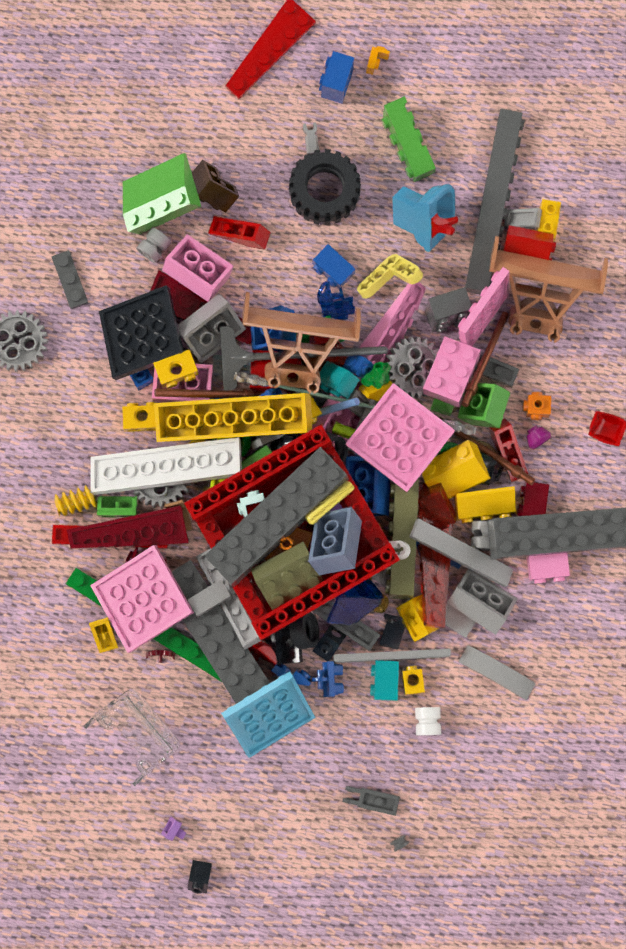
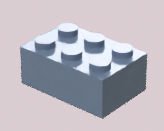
[308,507,362,575]

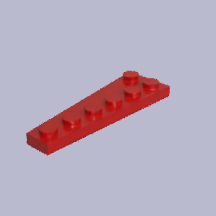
[225,0,316,99]

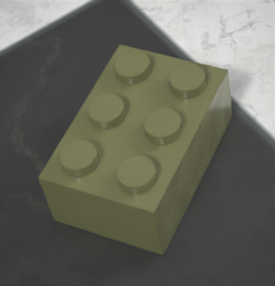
[251,542,324,610]

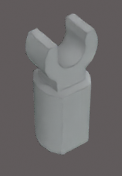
[303,122,319,155]

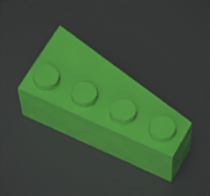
[381,96,436,182]

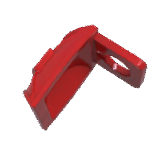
[588,411,626,447]
[248,641,277,665]

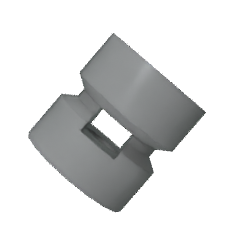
[136,227,172,263]
[471,521,490,551]

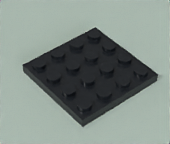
[99,285,184,381]

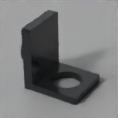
[380,613,406,650]
[313,625,346,661]

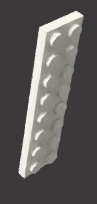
[91,437,242,495]

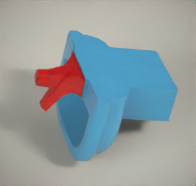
[392,184,458,252]

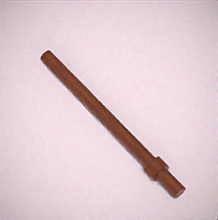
[461,312,509,407]
[154,389,265,398]
[440,417,536,486]

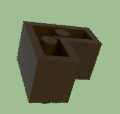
[192,160,240,213]

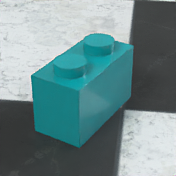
[319,361,360,399]
[370,660,399,701]

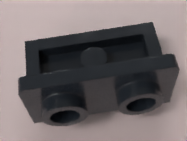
[270,625,303,664]

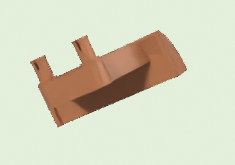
[489,236,608,343]
[242,292,361,394]

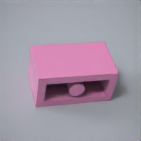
[527,553,570,584]

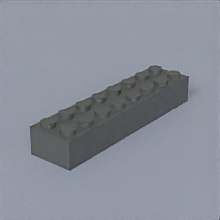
[205,447,349,587]
[487,508,626,559]
[172,560,270,704]

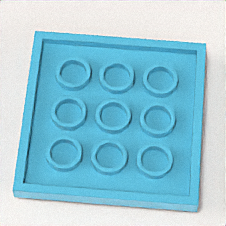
[221,672,316,758]

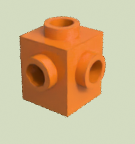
[523,392,551,420]

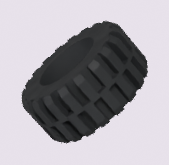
[289,149,361,225]

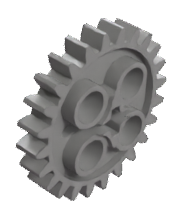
[0,310,48,372]
[386,337,439,399]
[133,447,192,509]

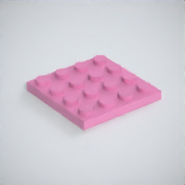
[458,267,509,347]
[345,383,455,492]
[91,545,194,653]

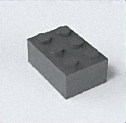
[425,287,471,333]

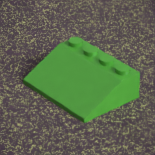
[123,153,202,234]

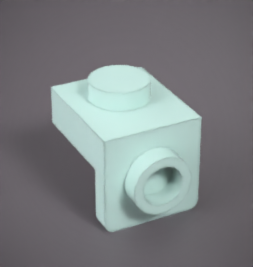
[237,490,265,518]

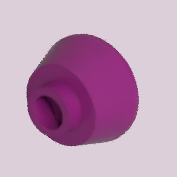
[526,425,551,450]

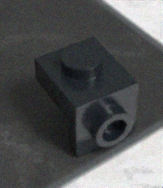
[188,860,212,894]

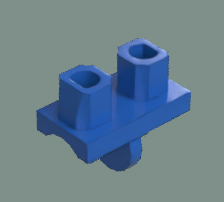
[312,661,344,697]

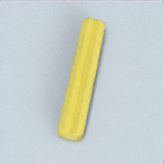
[305,481,354,525]

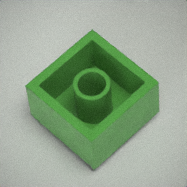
[457,382,510,428]

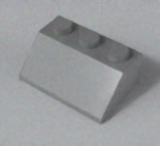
[178,294,246,363]
[447,568,518,635]

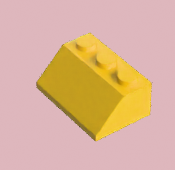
[422,440,490,504]
[454,486,516,524]

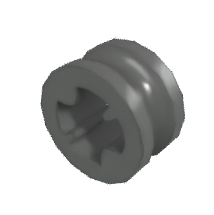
[390,834,409,852]

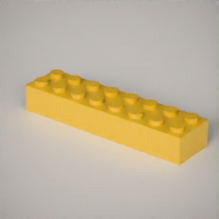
[154,393,312,442]

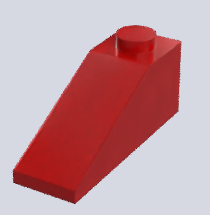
[208,216,271,250]
[488,418,528,482]

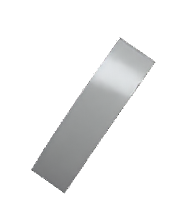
[459,645,536,700]

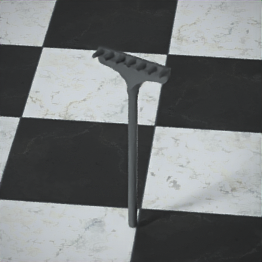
[220,326,388,390]

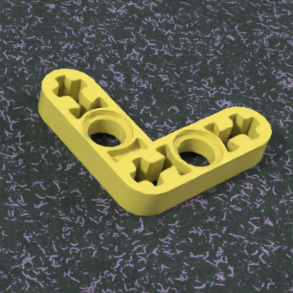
[357,254,423,299]

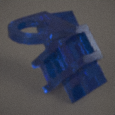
[317,281,355,320]

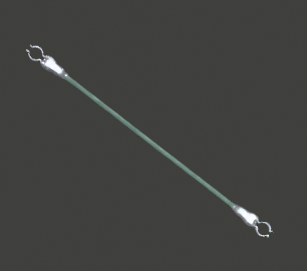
[234,372,477,435]

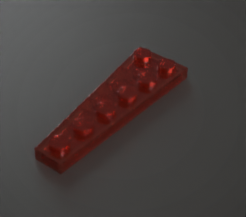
[417,509,454,629]

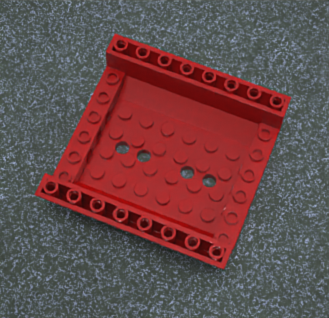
[184,425,400,640]

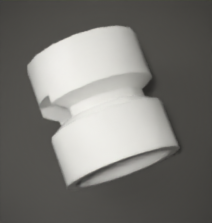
[415,707,441,736]

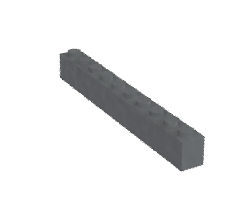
[465,108,525,295]

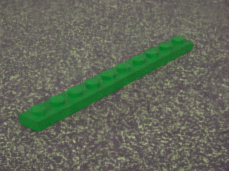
[65,568,222,682]

